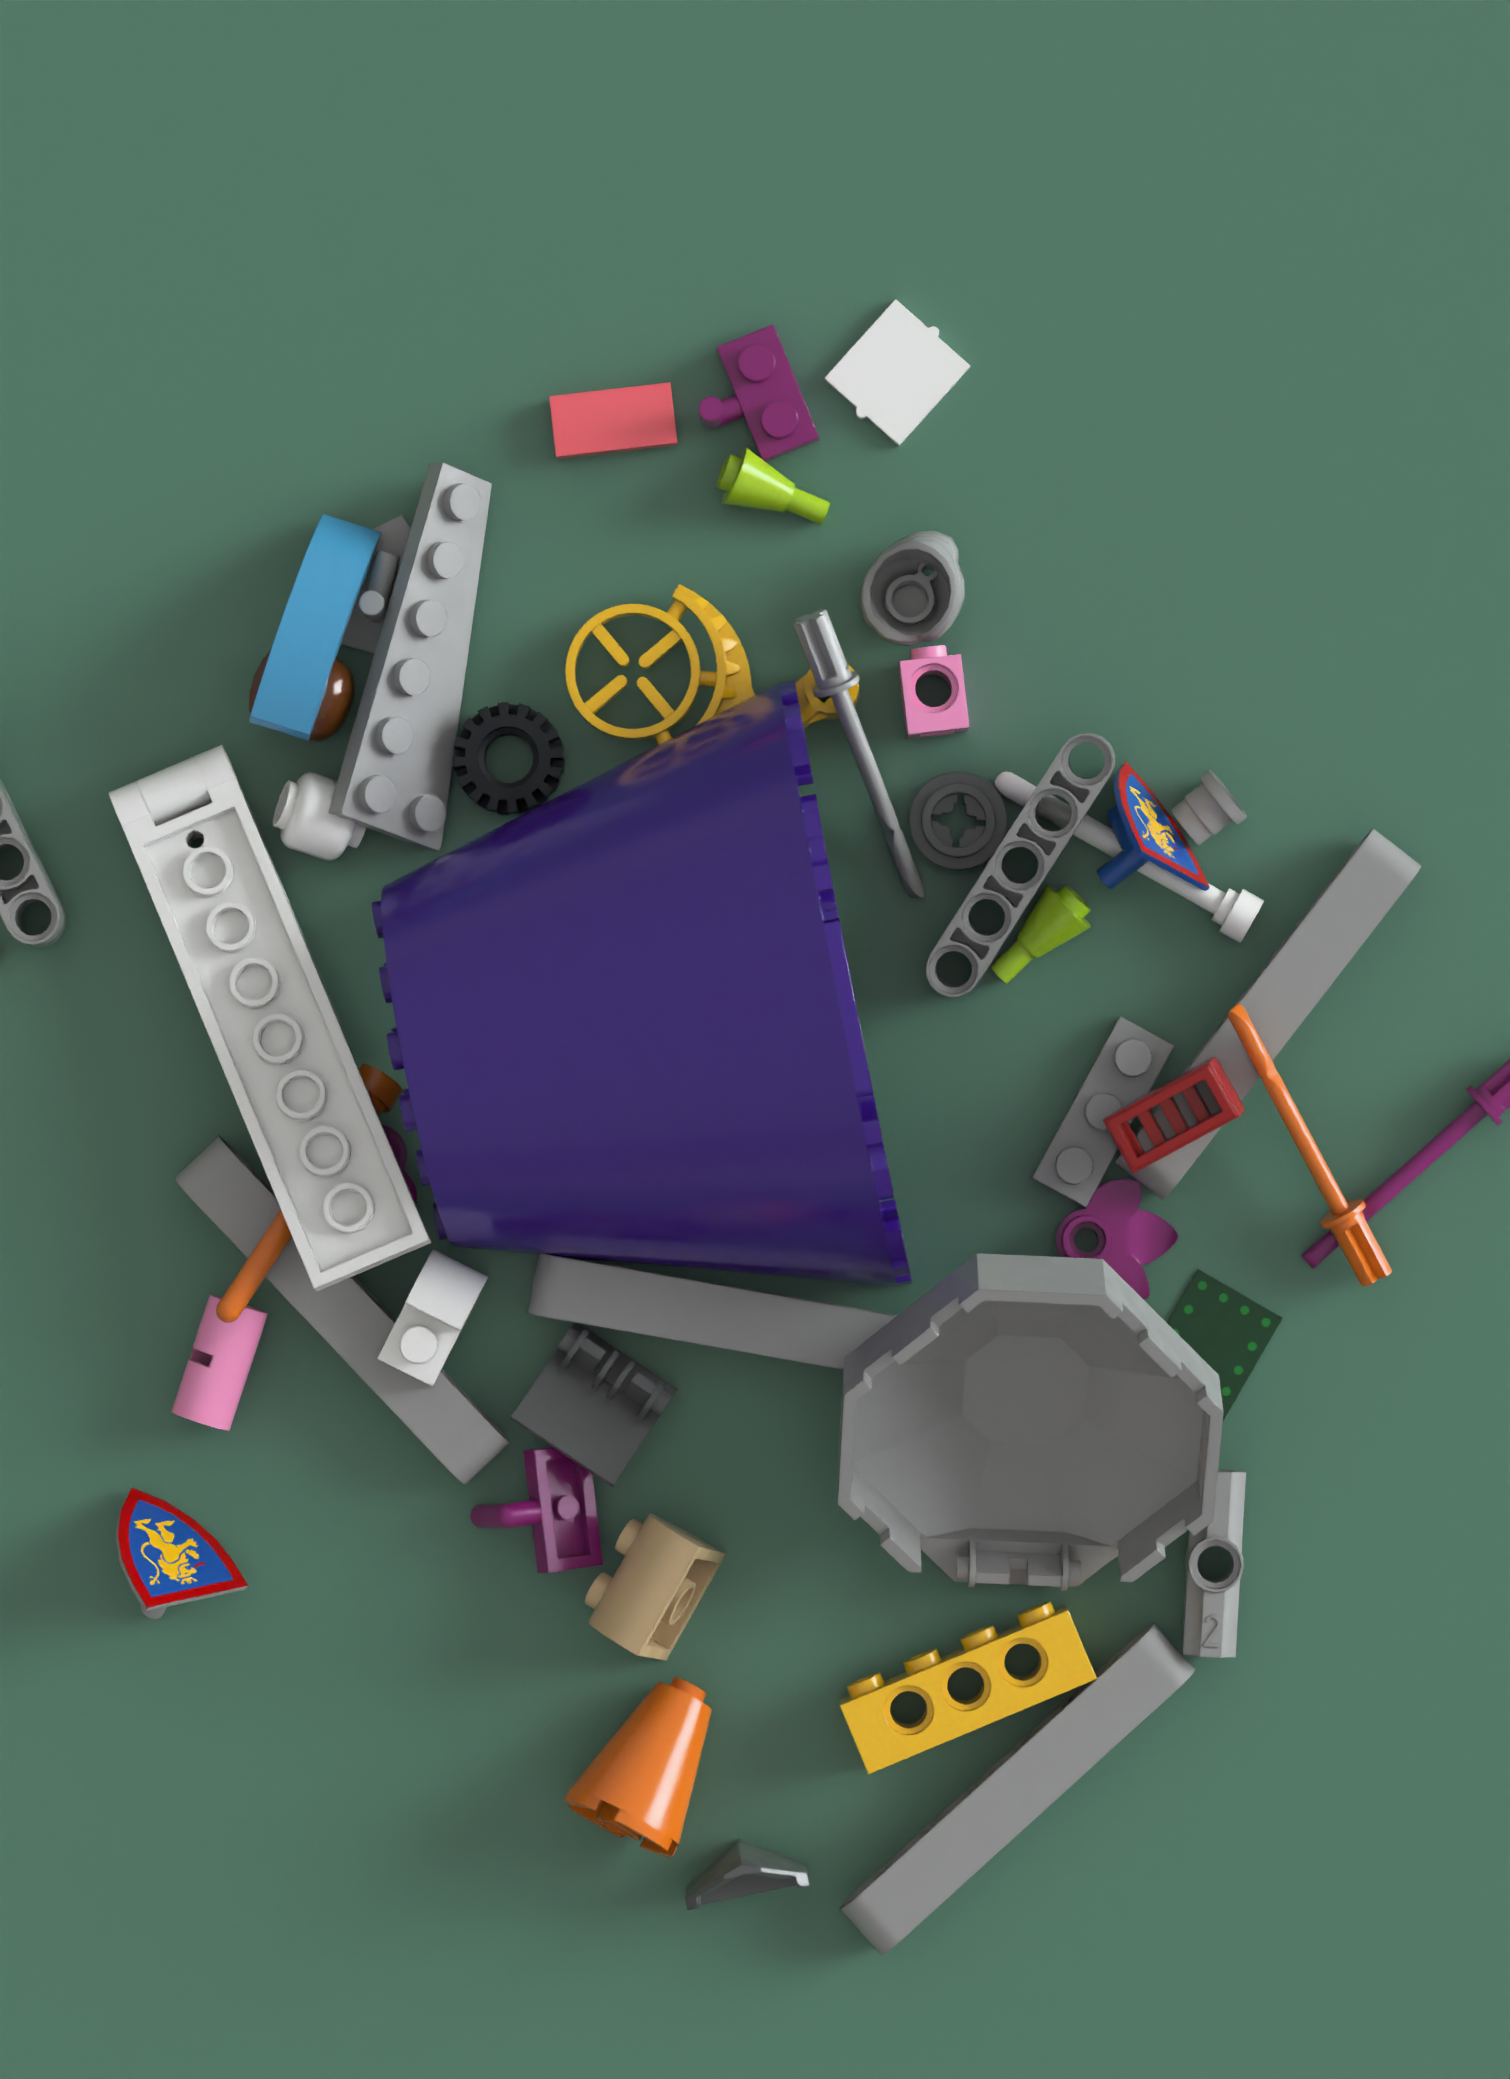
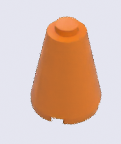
[563,1677,712,1858]

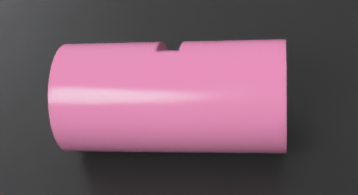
[171,1294,268,1431]

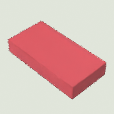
[549,382,678,459]

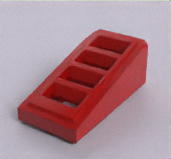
[1103,1057,1245,1174]

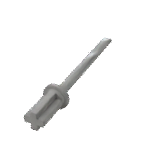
[794,609,925,898]

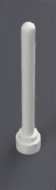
[995,772,1264,943]

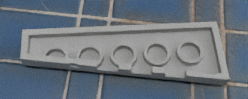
[328,462,492,851]

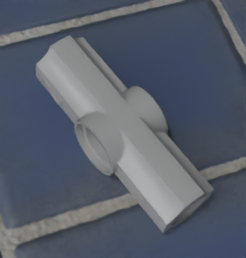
[1181,1469,1246,1658]

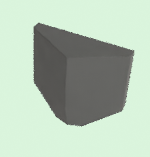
[685,1839,810,1910]

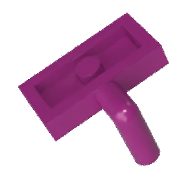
[699,325,819,462]
[470,1447,603,1573]

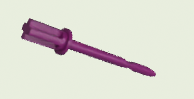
[1301,1059,1510,1269]

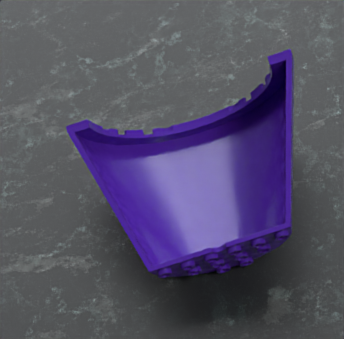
[372,680,912,1286]

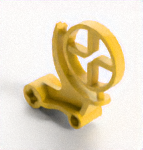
[565,584,859,745]

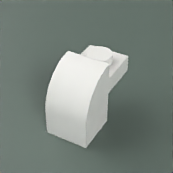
[377,1249,488,1387]

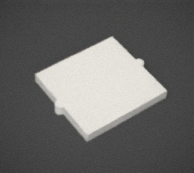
[824,299,971,446]

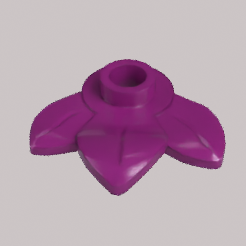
[1055,1179,1178,1300]

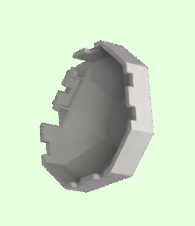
[838,1253,1224,1592]

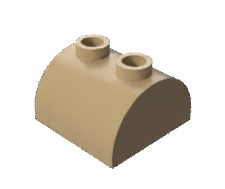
[585,1513,726,1660]

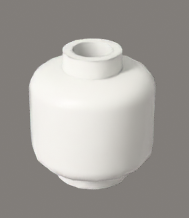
[272,772,366,861]

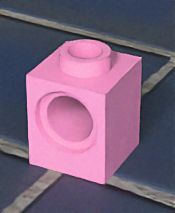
[898,645,969,739]

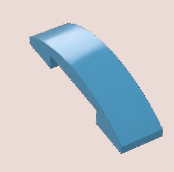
[249,514,381,741]

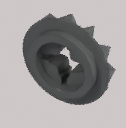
[909,772,1007,870]

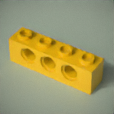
[839,1601,1097,1774]

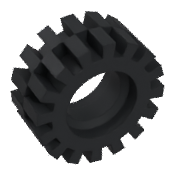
[453,702,565,816]

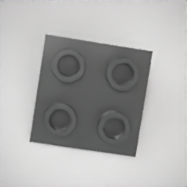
[510,1322,678,1487]

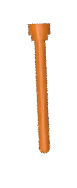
[216,1064,403,1323]

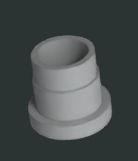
[1171,769,1247,845]

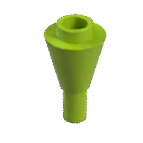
[716,447,830,525]
[990,884,1091,984]

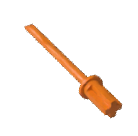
[1228,1004,1392,1287]

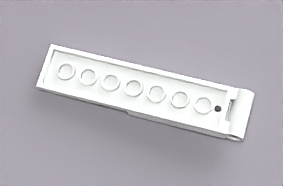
[109,745,432,1291]

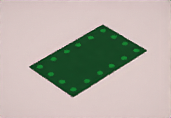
[1167,1269,1282,1421]

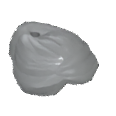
[859,531,965,646]

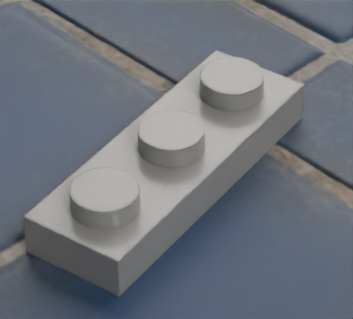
[1031,1016,1174,1207]

